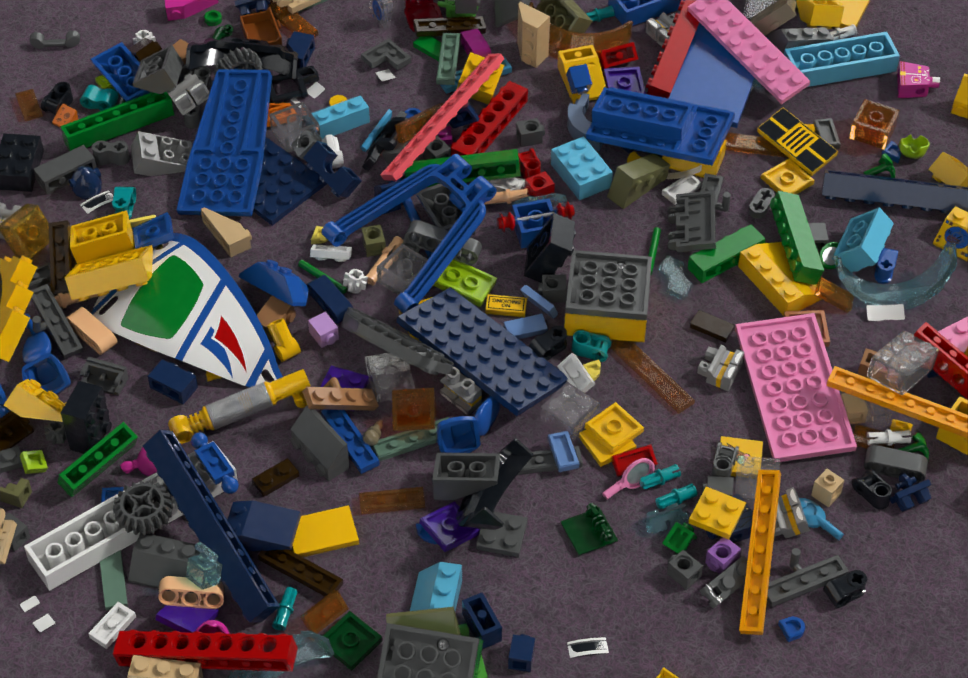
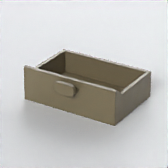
[750,0,797,36]

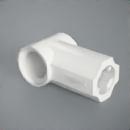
[321,134,344,169]

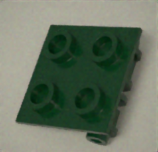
[560,503,618,556]

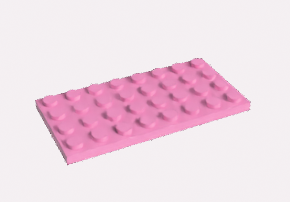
[735,313,857,463]

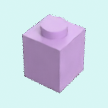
[308,312,339,348]

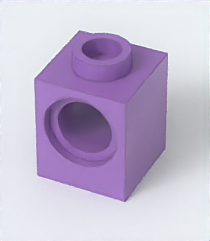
[705,537,741,574]

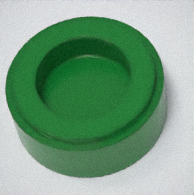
[204,10,222,26]

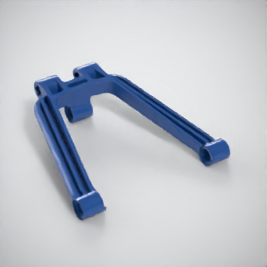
[321,154,497,313]

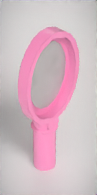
[602,458,655,500]

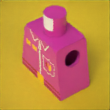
[897,61,940,98]

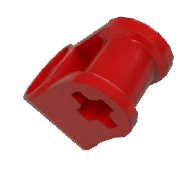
[518,148,541,179]

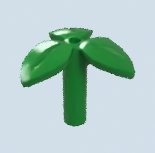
[863,153,896,178]
[897,432,929,461]

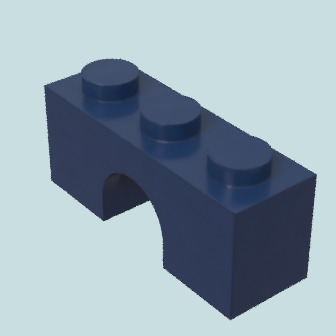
[303,141,362,198]

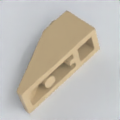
[201,207,252,257]

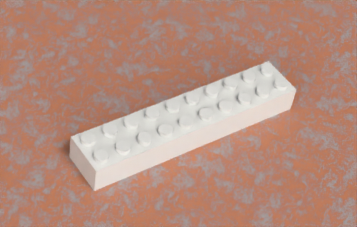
[24,441,238,591]

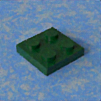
[318,611,383,671]

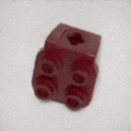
[404,0,443,32]

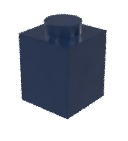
[508,634,535,672]

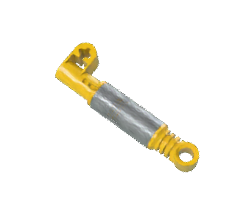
[168,369,311,444]

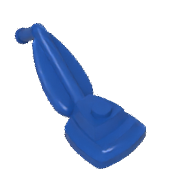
[22,313,71,395]
[437,396,501,453]

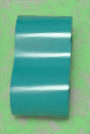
[80,85,119,111]

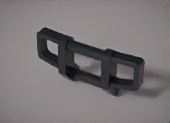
[270,66,319,104]
[362,110,411,171]

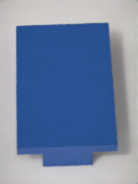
[669,23,769,128]
[586,87,735,166]

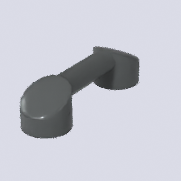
[30,31,80,49]

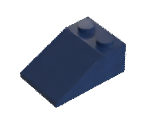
[227,500,301,551]

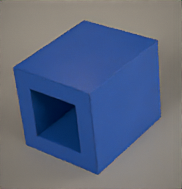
[566,64,592,95]

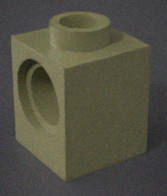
[361,225,386,257]

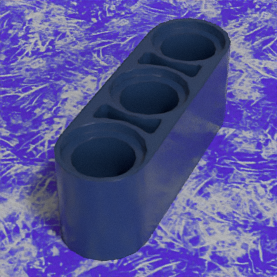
[306,275,353,324]

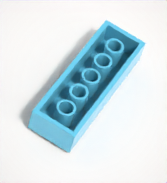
[784,32,900,87]

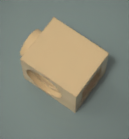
[841,393,868,424]
[811,469,844,507]

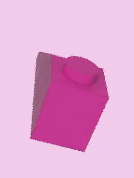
[165,0,218,21]

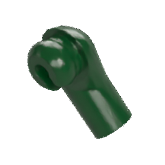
[211,24,233,40]

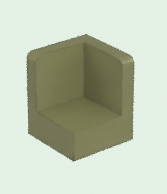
[0,478,32,508]

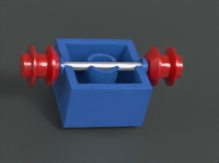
[496,198,575,249]

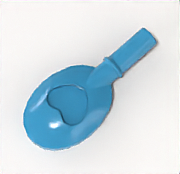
[360,109,392,152]
[799,498,844,540]

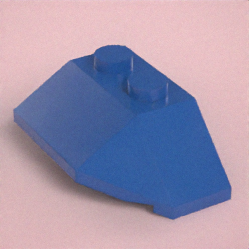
[238,260,309,306]

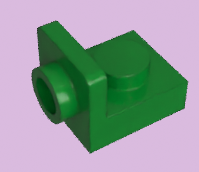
[662,522,697,554]

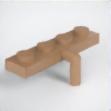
[302,377,379,411]

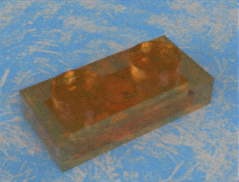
[300,590,349,635]

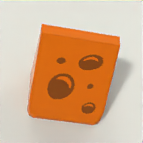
[52,104,79,128]

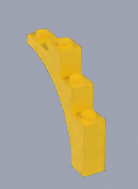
[0,255,37,362]

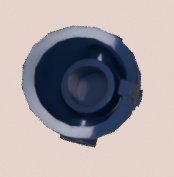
[69,166,102,200]

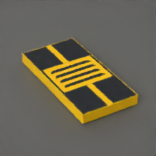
[757,108,838,176]

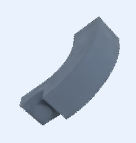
[567,93,603,151]

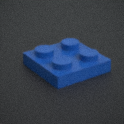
[132,212,174,249]

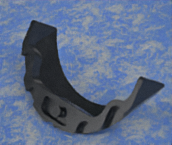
[186,37,298,80]
[455,438,533,530]

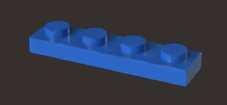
[321,409,380,474]

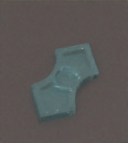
[513,193,567,207]
[658,255,693,300]

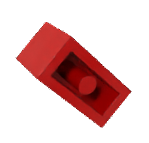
[596,42,638,69]

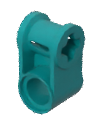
[112,187,136,219]
[571,330,612,362]

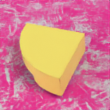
[311,226,328,244]
[583,359,601,381]

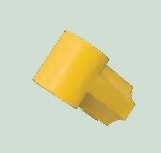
[267,318,301,362]

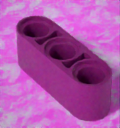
[460,29,492,57]

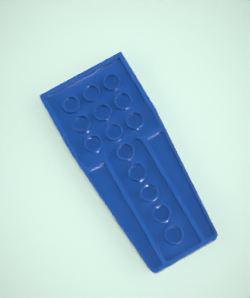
[176,69,272,217]

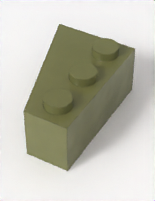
[607,153,670,209]

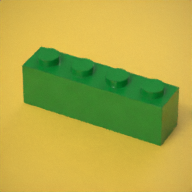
[688,224,766,283]
[57,422,138,497]

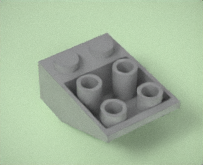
[131,131,192,176]

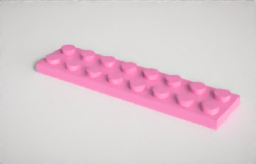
[688,0,810,105]

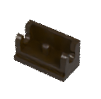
[0,411,34,451]

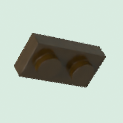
[252,458,300,497]

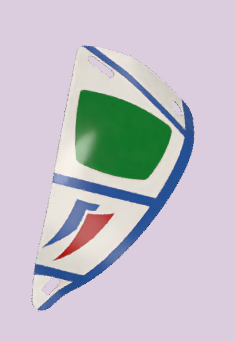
[91,233,283,388]

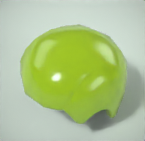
[898,134,930,159]

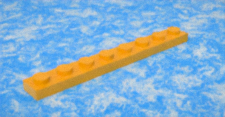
[826,366,968,438]
[739,470,781,635]

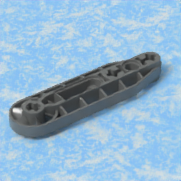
[341,307,454,375]

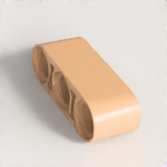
[66,307,118,355]
[158,576,224,609]

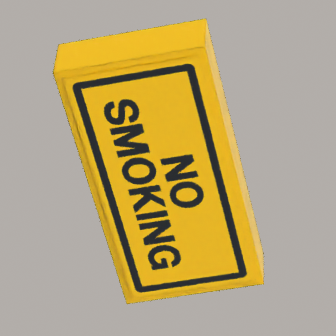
[485,294,527,317]

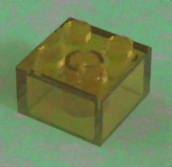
[0,204,49,259]

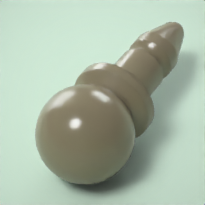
[363,420,383,446]

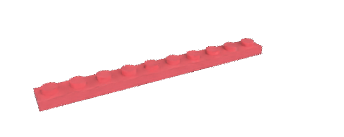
[380,53,504,181]

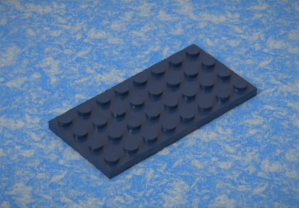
[396,287,568,416]

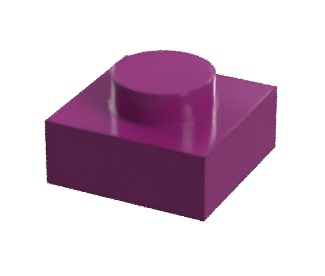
[437,126,452,145]

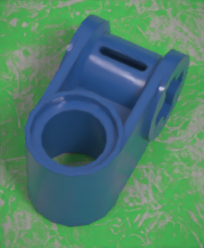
[874,248,898,284]

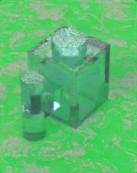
[186,542,222,590]

